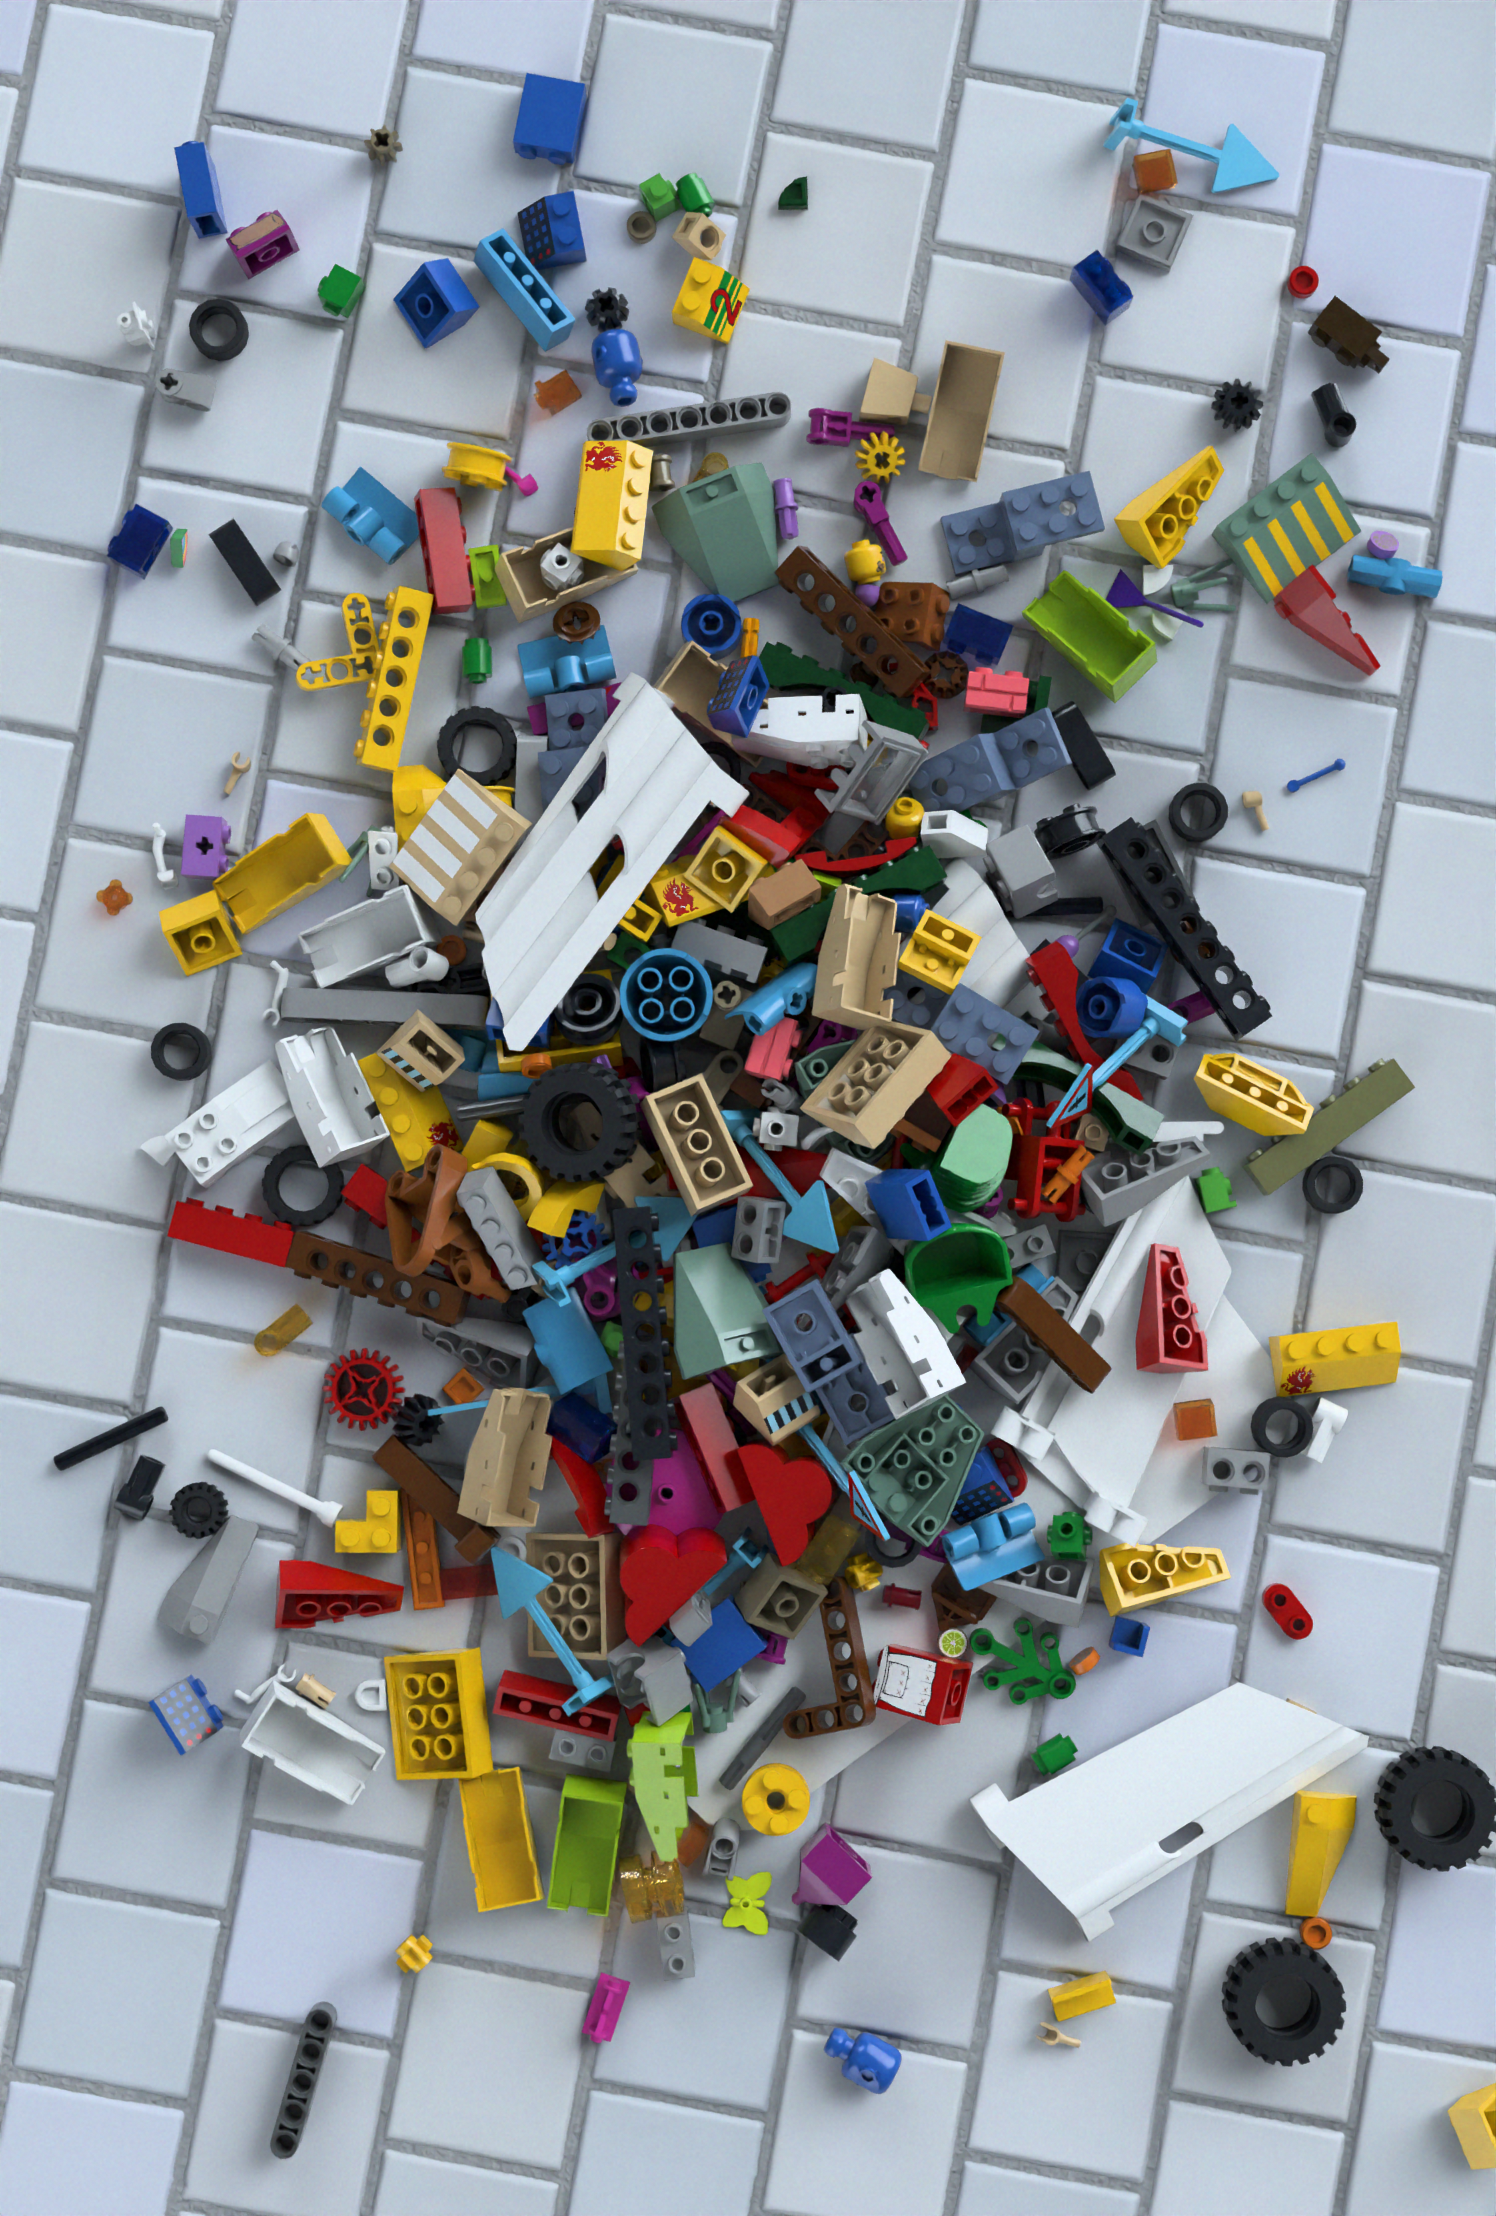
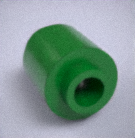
[676,173,715,217]
[462,638,492,684]
[1031,1733,1078,1776]

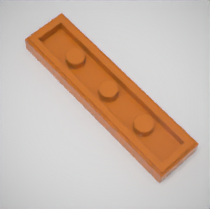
[400,1488,445,1611]

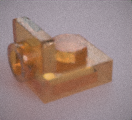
[533,369,582,416]

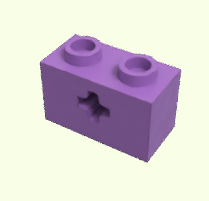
[181,814,231,880]

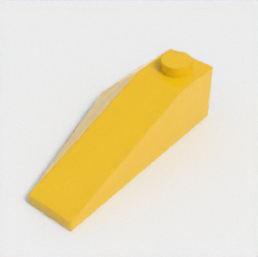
[1099,1543,1231,1617]

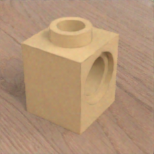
[672,212,726,260]
[1072,1114,1109,1154]

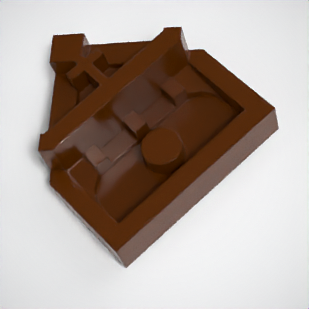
[931,1560,998,1631]

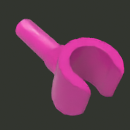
[504,466,539,496]

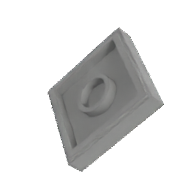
[1115,193,1194,272]

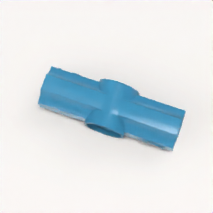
[1347,555,1443,598]

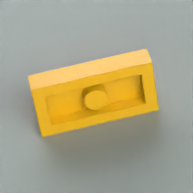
[1047,1970,1116,2022]

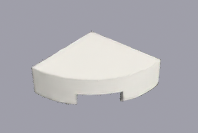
[1142,565,1173,597]
[141,1136,176,1166]

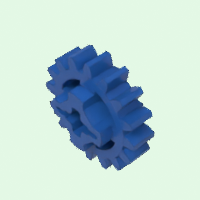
[542,1210,609,1277]

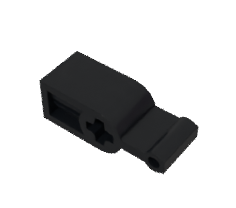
[408,963,491,996]

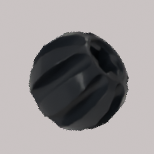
[585,287,630,332]

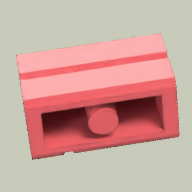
[963,667,1029,719]
[744,1017,803,1083]

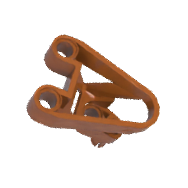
[385,1144,512,1303]

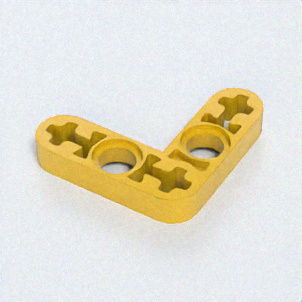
[295,593,380,691]

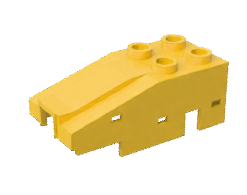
[211,813,352,934]
[458,1767,545,1912]

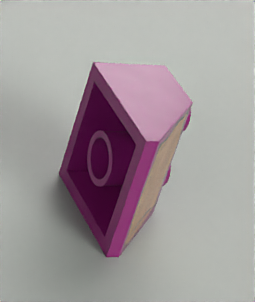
[226,210,300,280]

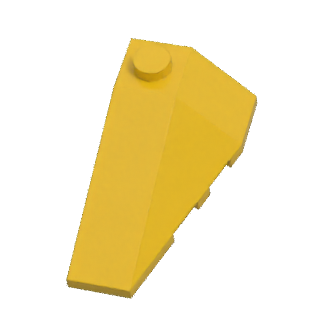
[1114,446,1224,569]
[423,1116,514,1228]
[1284,1790,1357,1917]

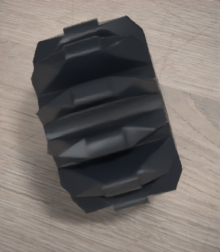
[1211,378,1263,432]
[391,1393,445,1447]

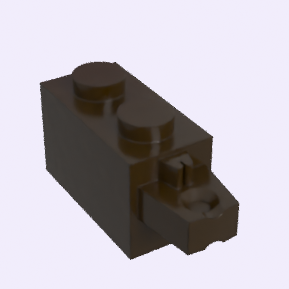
[1308,296,1390,374]

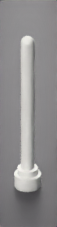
[207,1449,344,1528]

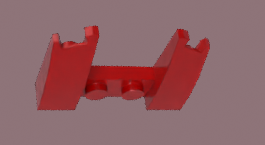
[718,770,835,869]

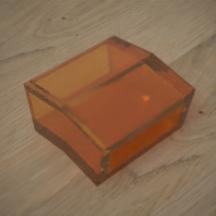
[1132,149,1178,194]
[1173,1398,1218,1441]
[677,1821,709,1868]

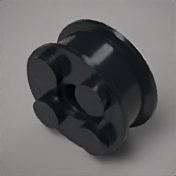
[1034,804,1106,860]
[554,973,623,1046]
[639,1035,686,1094]

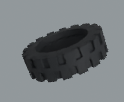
[437,706,517,786]
[262,1145,345,1226]

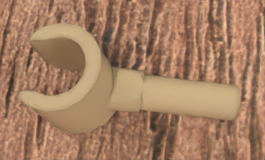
[223,752,251,795]
[1242,791,1269,831]
[1036,2022,1081,2048]

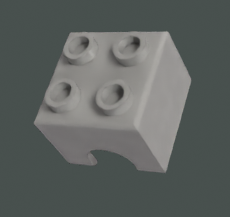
[983,825,1058,919]
[606,1635,694,1726]

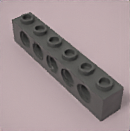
[605,1336,660,1526]

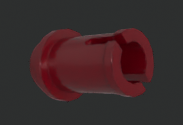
[882,1583,922,1610]

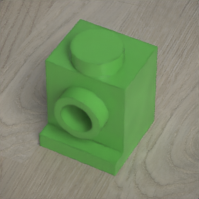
[639,173,681,222]
[1194,1167,1237,1213]
[600,1321,623,1358]

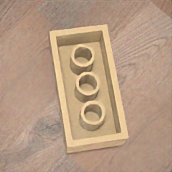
[640,1073,753,1217]

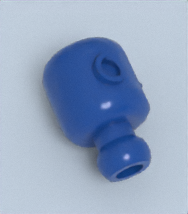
[591,329,643,407]
[823,2028,902,2094]

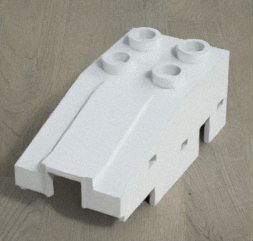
[731,694,868,769]
[298,884,442,989]
[275,1025,390,1168]
[163,1060,296,1188]
[845,1269,966,1420]
[239,1680,386,1805]

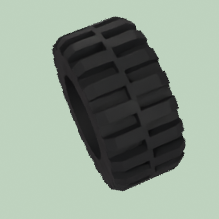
[518,1062,643,1182]
[1374,1746,1496,1872]
[1221,1937,1346,2066]

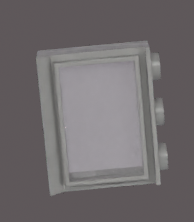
[814,720,929,826]

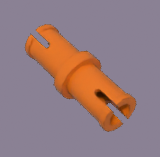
[1041,1144,1095,1204]

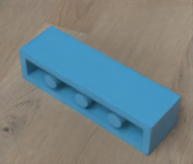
[473,228,576,352]

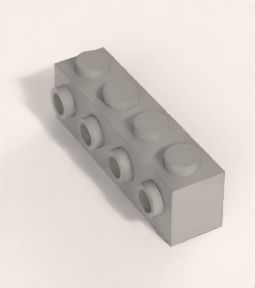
[456,1166,547,1290]

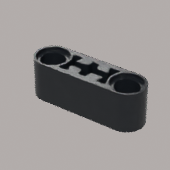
[208,518,281,606]
[1051,701,1116,791]

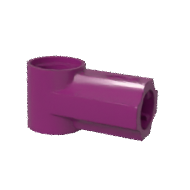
[1165,991,1216,1026]

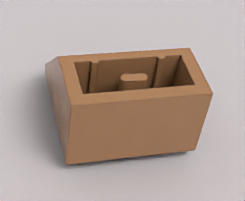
[748,859,821,930]

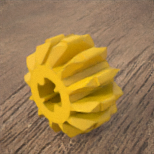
[855,431,906,484]

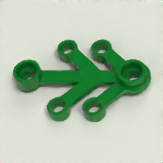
[969,1617,1076,1705]

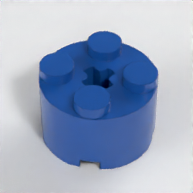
[681,594,742,661]
[1075,976,1148,1039]

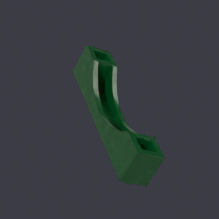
[759,642,930,744]
[768,845,948,968]
[990,1033,1165,1157]

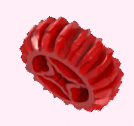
[322,1348,406,1431]

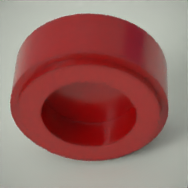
[1287,266,1319,298]

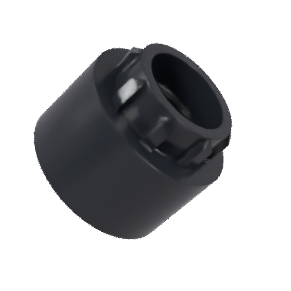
[796,1903,858,1962]

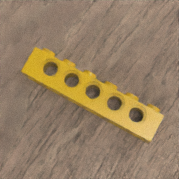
[353,585,434,773]

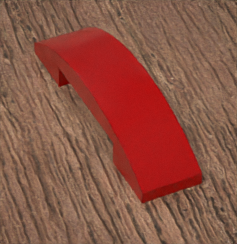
[794,836,916,877]
[545,1426,615,1539]

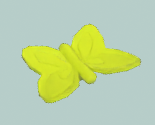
[722,1872,772,1935]

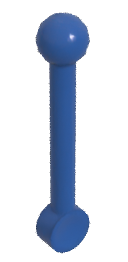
[1287,759,1346,792]

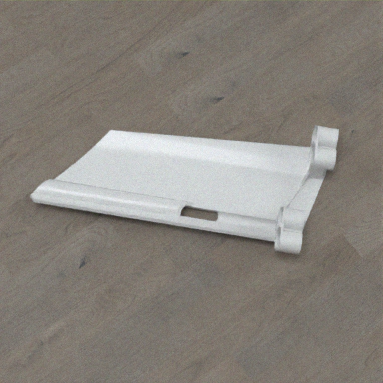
[990,1174,1232,1547]
[969,1682,1369,1942]

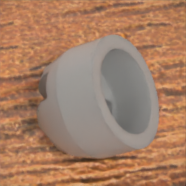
[273,541,299,567]

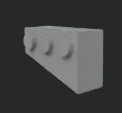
[671,917,769,983]

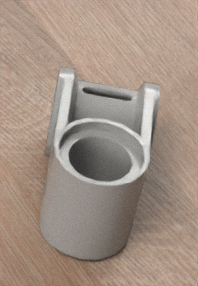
[156,368,217,412]
[702,1818,740,1881]

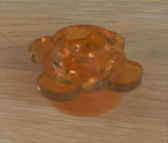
[96,879,133,916]

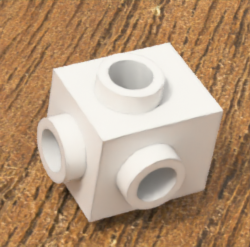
[540,543,584,592]
[752,1107,799,1151]

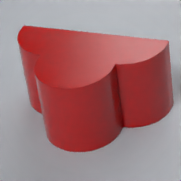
[737,1439,838,1567]
[620,1524,727,1647]

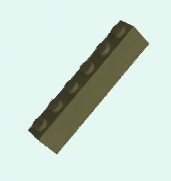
[1242,1058,1416,1196]

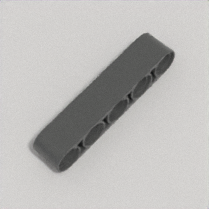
[270,2001,337,2159]

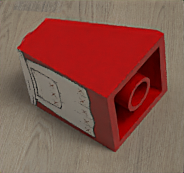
[872,1644,973,1725]

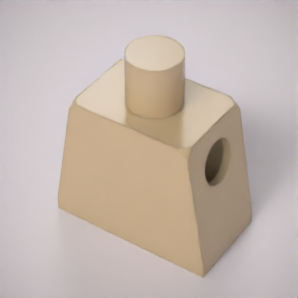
[859,358,932,425]

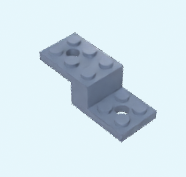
[940,471,1105,577]
[538,688,608,821]
[908,707,1072,813]
[883,968,1040,1085]
[762,1279,895,1445]

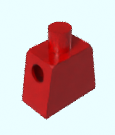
[926,1053,999,1127]

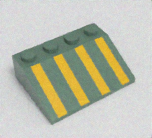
[1211,453,1361,604]

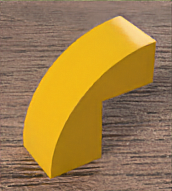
[527,1178,605,1238]

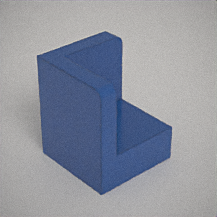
[1108,1616,1150,1657]

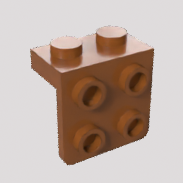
[872,582,950,651]
[889,1088,951,1154]

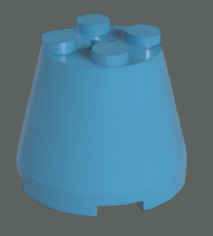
[620,948,713,1042]

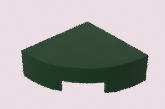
[778,176,808,210]

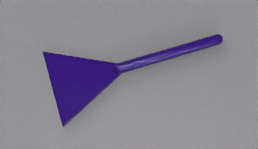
[1105,569,1204,628]

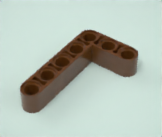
[740,784,889,885]
[993,1275,1112,1394]
[372,1434,501,1566]
[783,1576,876,1739]

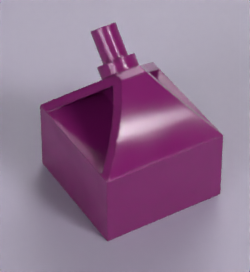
[792,1822,872,1905]

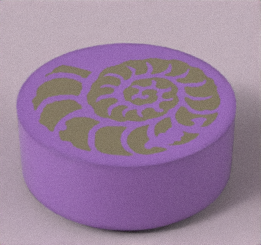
[1367,531,1399,559]

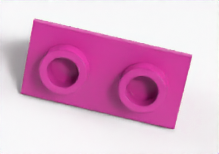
[582,1972,630,2043]

